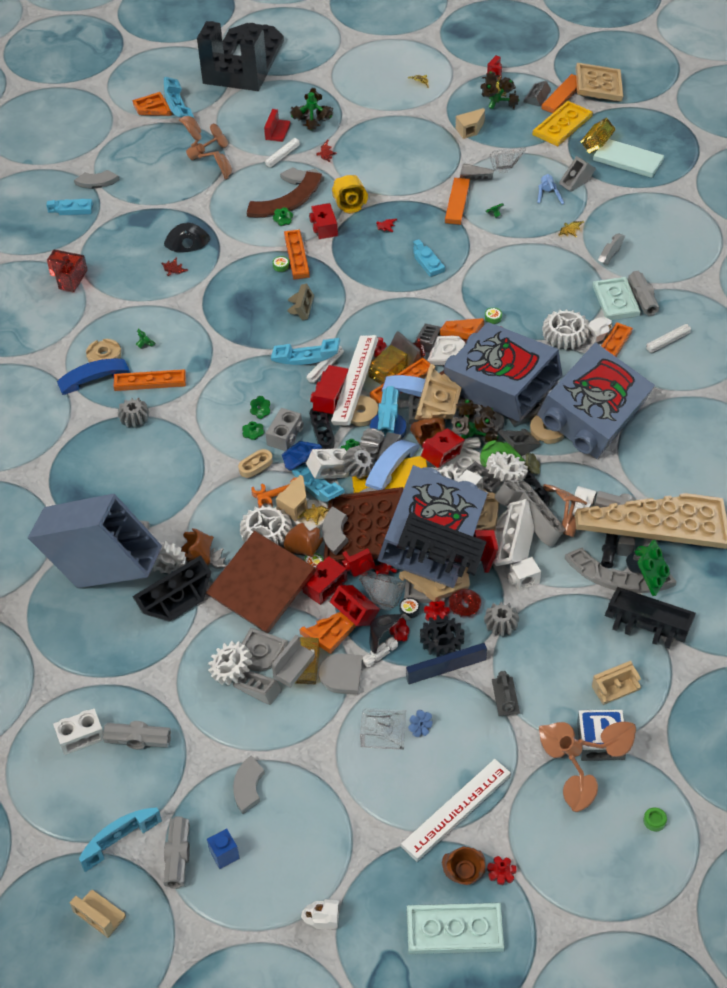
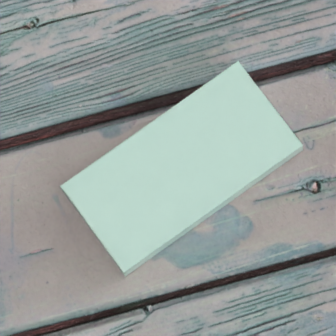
[593,138,664,178]
[407,903,504,954]

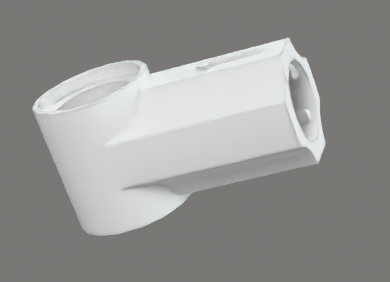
[572,486,597,517]

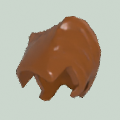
[410,418,445,446]
[284,522,323,558]
[181,528,214,566]
[442,846,486,885]

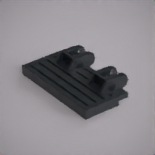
[397,513,487,578]
[605,587,696,649]

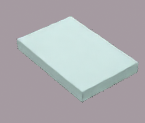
[593,277,641,320]

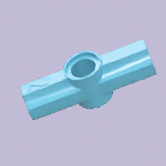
[378,386,399,438]

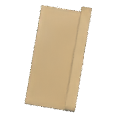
[69,890,126,938]

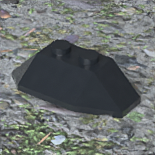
[132,555,211,622]

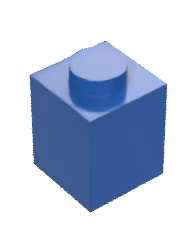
[207,828,240,869]

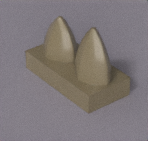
[287,283,314,320]

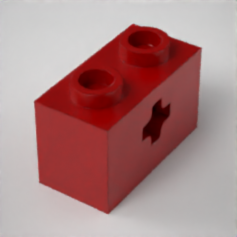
[309,203,338,239]
[421,428,465,468]
[302,556,347,605]
[329,585,380,626]

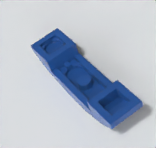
[57,358,130,395]

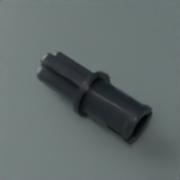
[601,533,618,568]

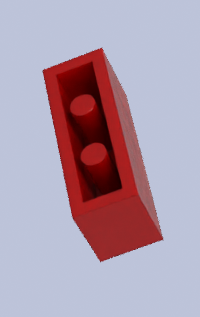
[310,365,349,414]

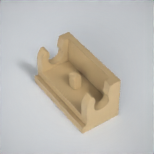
[592,661,641,705]

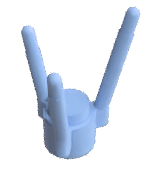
[537,174,564,205]

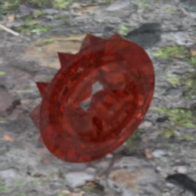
[449,589,481,618]

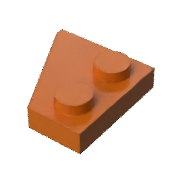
[132,92,172,116]
[440,318,484,339]
[299,612,356,654]

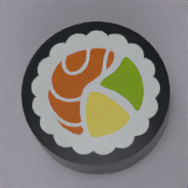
[399,598,420,618]

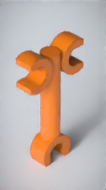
[251,477,297,508]

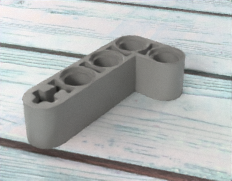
[495,480,565,546]

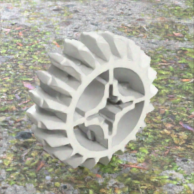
[542,309,590,350]
[240,504,292,547]

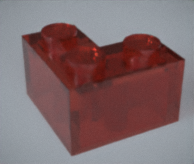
[47,249,88,292]

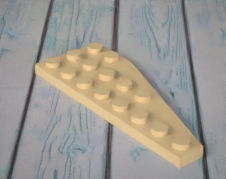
[575,493,727,549]

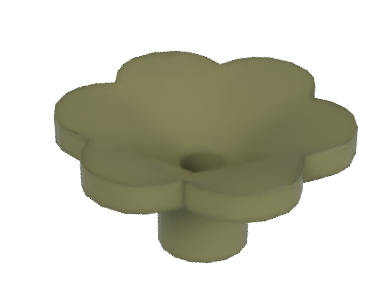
[524,453,540,475]

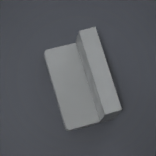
[272,635,315,688]

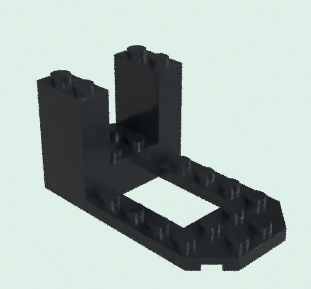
[197,21,284,91]

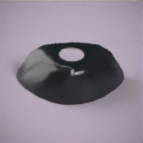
[164,223,210,252]
[369,614,411,654]

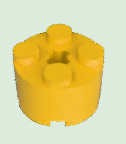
[332,175,368,213]

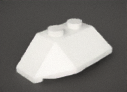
[493,499,535,566]

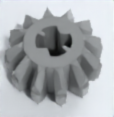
[117,398,149,428]
[360,428,385,460]
[342,445,375,479]
[484,602,519,637]

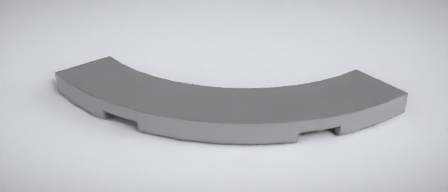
[565,547,676,593]

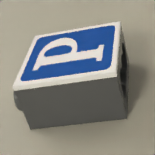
[577,710,626,761]

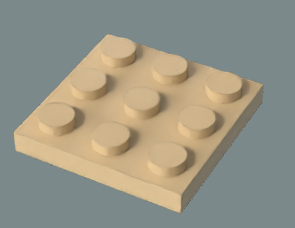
[575,63,623,102]

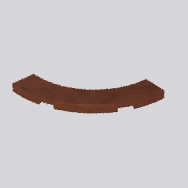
[246,171,322,217]

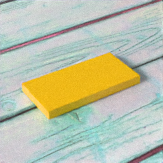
[532,101,593,146]
[352,456,427,493]

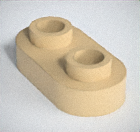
[238,449,273,478]

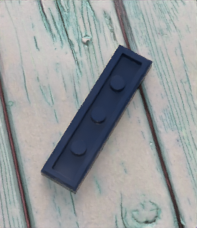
[406,643,487,684]

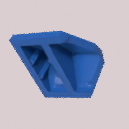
[281,441,322,471]

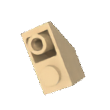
[455,108,485,139]
[276,475,308,521]

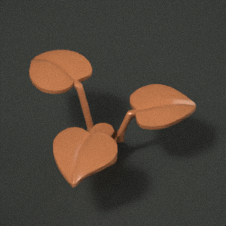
[179,116,232,180]
[543,484,587,537]
[539,722,636,812]

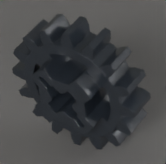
[420,615,464,657]

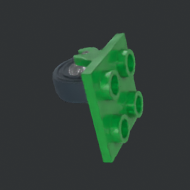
[626,540,670,596]

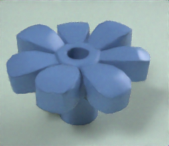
[408,710,433,737]

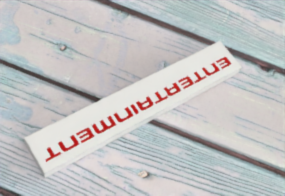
[331,335,378,425]
[401,759,511,862]

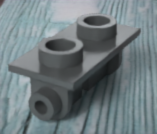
[492,671,520,716]

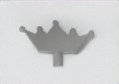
[208,548,227,569]

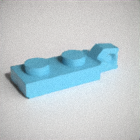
[46,199,93,215]
[413,239,445,277]

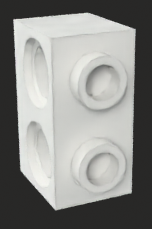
[306,448,350,479]
[53,709,104,755]

